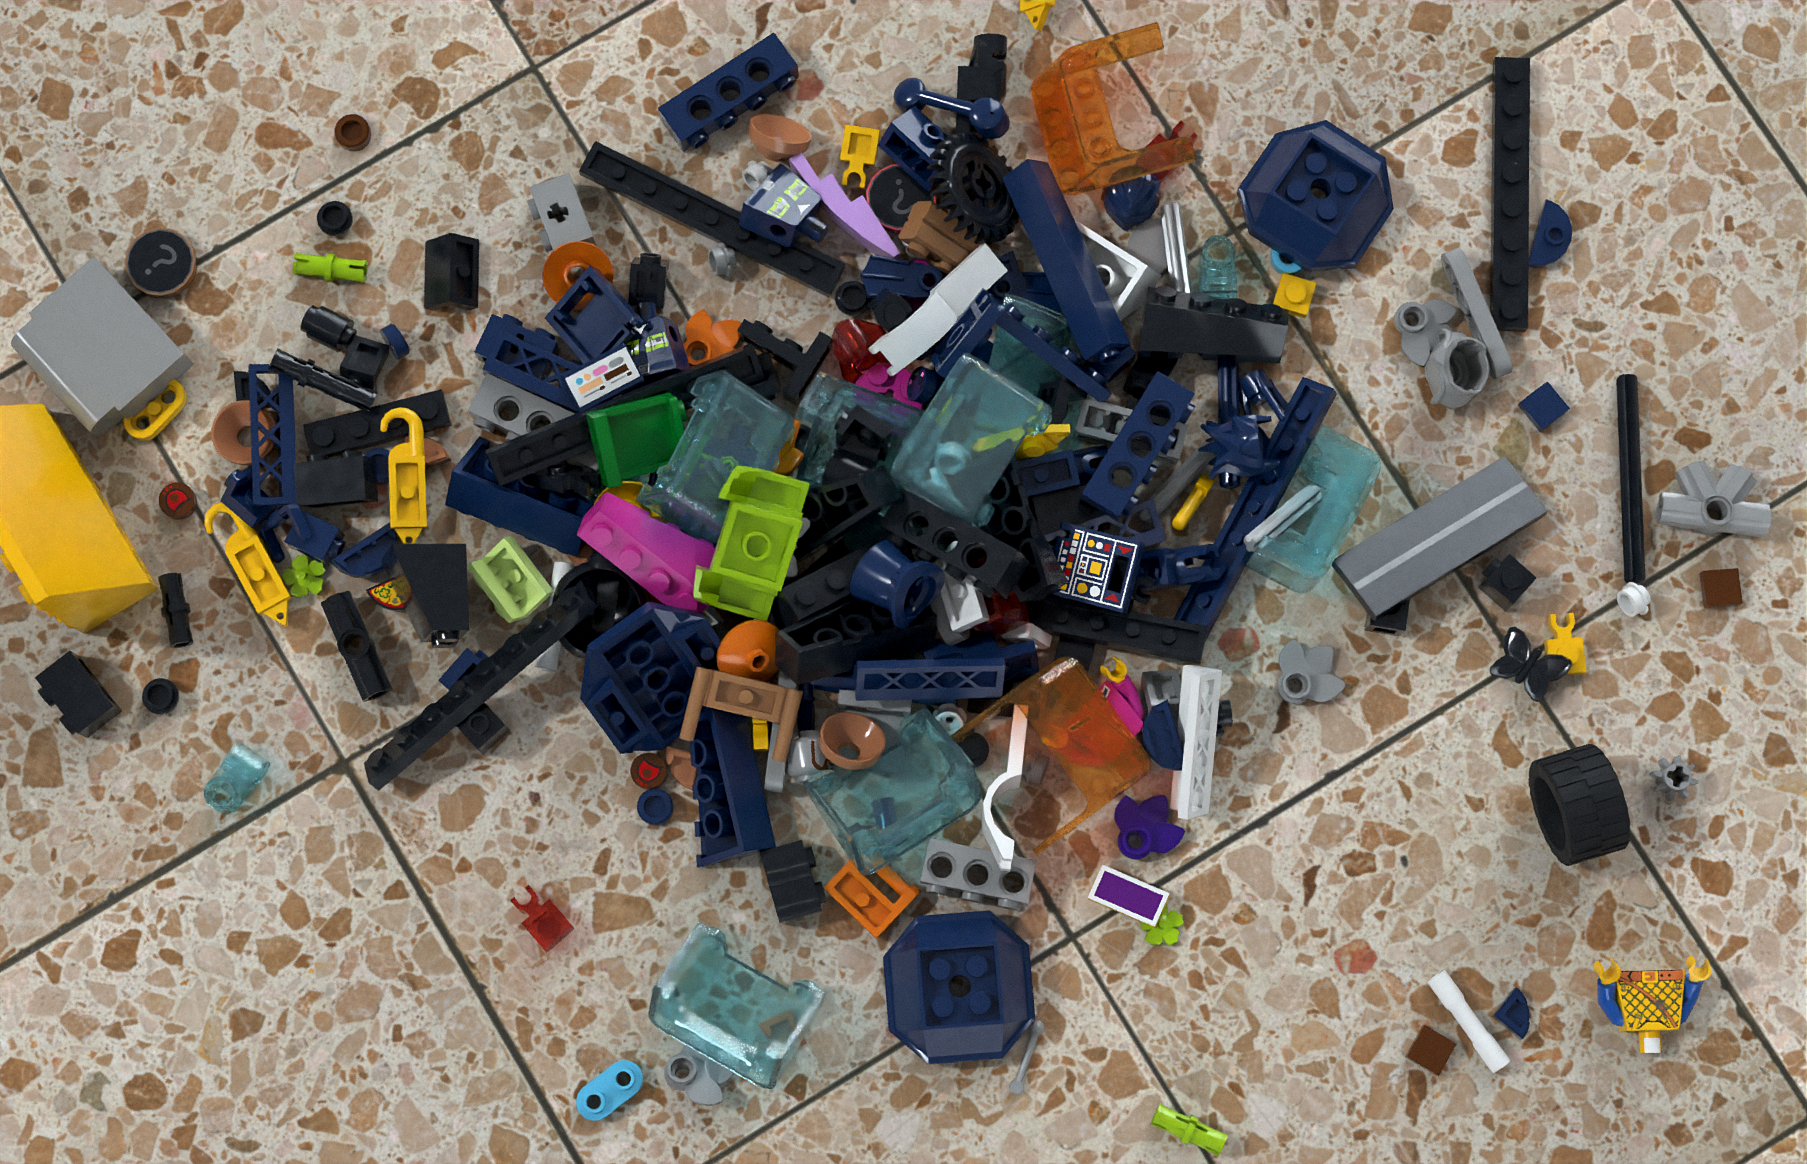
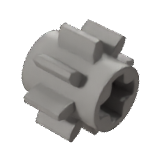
[1649,755,1698,801]

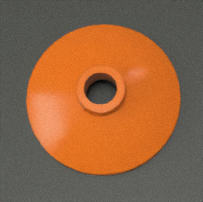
[542,241,614,310]
[717,619,780,681]

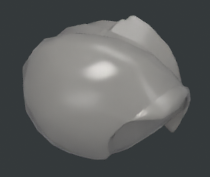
[1424,328,1489,409]

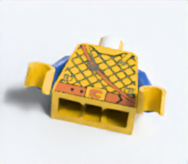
[1593,956,1712,1053]

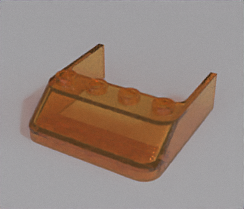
[950,657,1151,856]

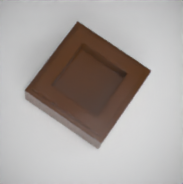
[1699,568,1743,608]
[1405,1025,1456,1076]

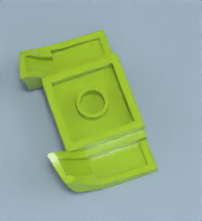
[693,465,810,621]

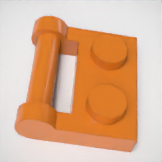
[823,841,921,939]

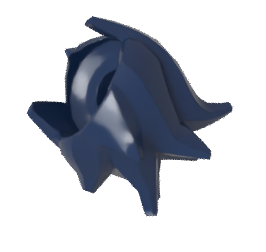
[1198,415,1280,480]

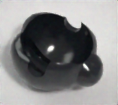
[552,551,651,659]

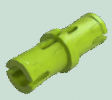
[293,252,368,283]
[1150,1103,1228,1156]

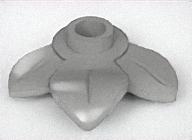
[1394,299,1457,366]
[1277,639,1346,704]
[664,1034,738,1106]

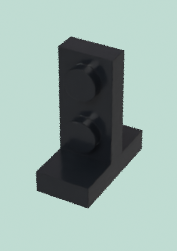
[737,319,833,405]

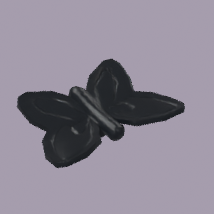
[1490,626,1572,702]

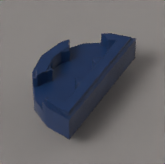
[1529,199,1572,268]
[331,522,397,578]
[1141,699,1184,771]

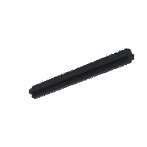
[1616,374,1646,584]

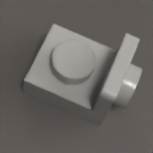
[1141,669,1181,726]

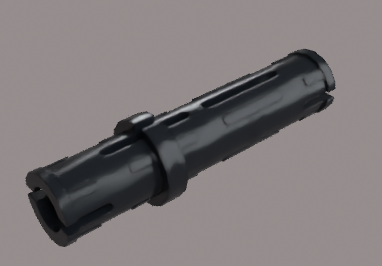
[268,348,378,413]

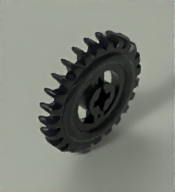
[927,132,1019,245]

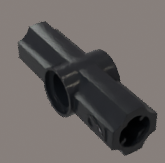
[321,590,393,702]

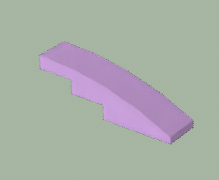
[789,152,900,260]

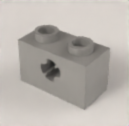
[527,173,596,252]

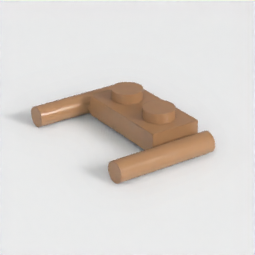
[679,666,803,762]

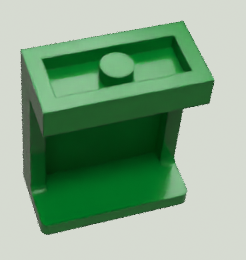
[586,393,694,488]

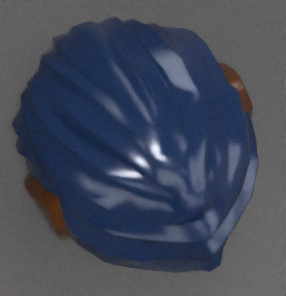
[1101,161,1161,231]

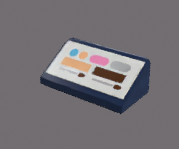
[562,344,645,412]

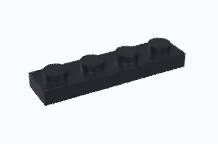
[303,389,452,458]

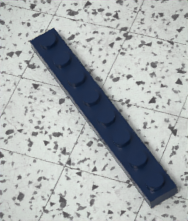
[1174,377,1337,641]

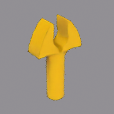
[1172,473,1216,531]

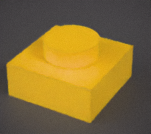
[1273,273,1316,319]

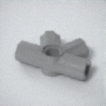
[1656,460,1772,537]

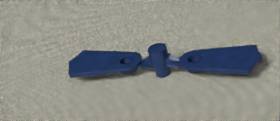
[860,254,1061,316]

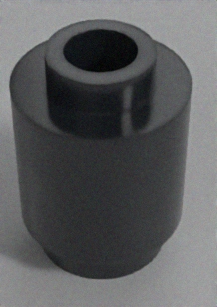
[300,305,357,352]

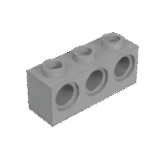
[1073,398,1188,465]
[920,838,1037,911]

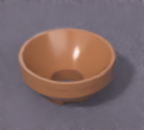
[748,114,812,162]
[211,400,278,465]
[819,712,886,770]

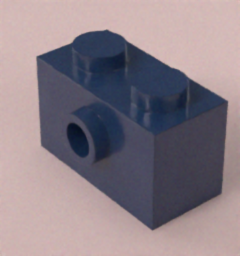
[877,106,947,192]

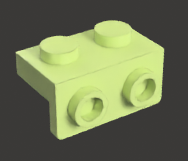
[467,535,554,623]

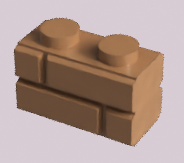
[898,201,984,275]

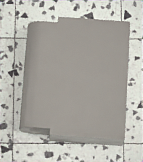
[11,257,194,436]

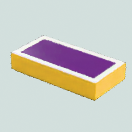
[1088,864,1170,928]

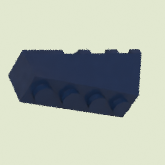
[445,436,594,557]
[690,709,776,868]

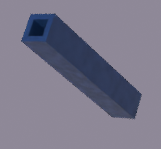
[1002,159,1131,365]

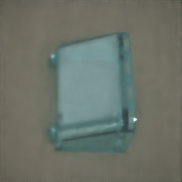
[891,353,1053,529]
[803,707,981,875]
[648,922,826,1089]

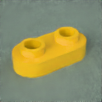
[123,379,187,441]

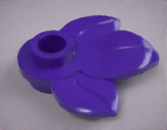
[1114,795,1185,860]

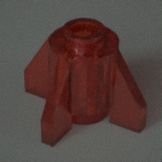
[831,319,890,387]

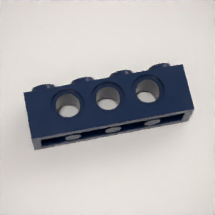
[658,33,799,152]
[1080,371,1196,521]

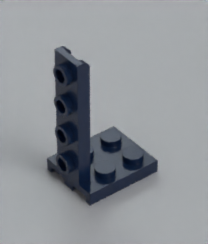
[929,288,1112,402]

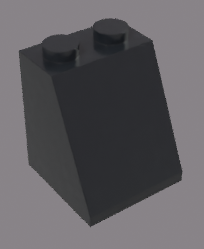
[382,544,469,648]

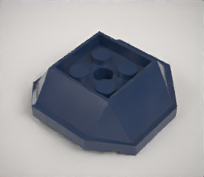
[1236,120,1394,272]
[580,602,721,754]
[883,910,1035,1065]

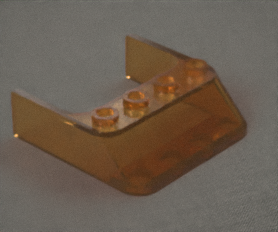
[1031,22,1196,196]

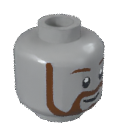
[787,730,835,785]

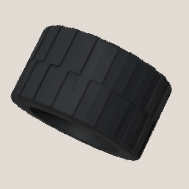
[1528,744,1631,866]

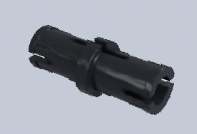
[158,572,193,648]

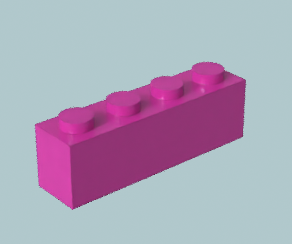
[577,492,716,613]

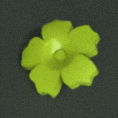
[281,555,326,598]
[1139,904,1184,946]

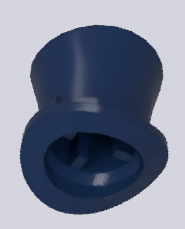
[850,540,945,629]

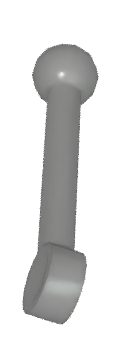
[1009,1020,1045,1095]

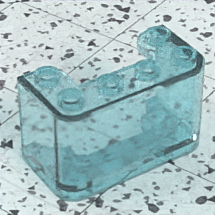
[636,370,795,543]
[1246,424,1381,593]

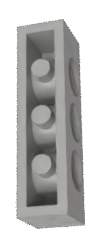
[468,374,599,474]

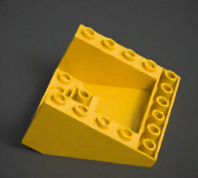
[0,404,159,634]

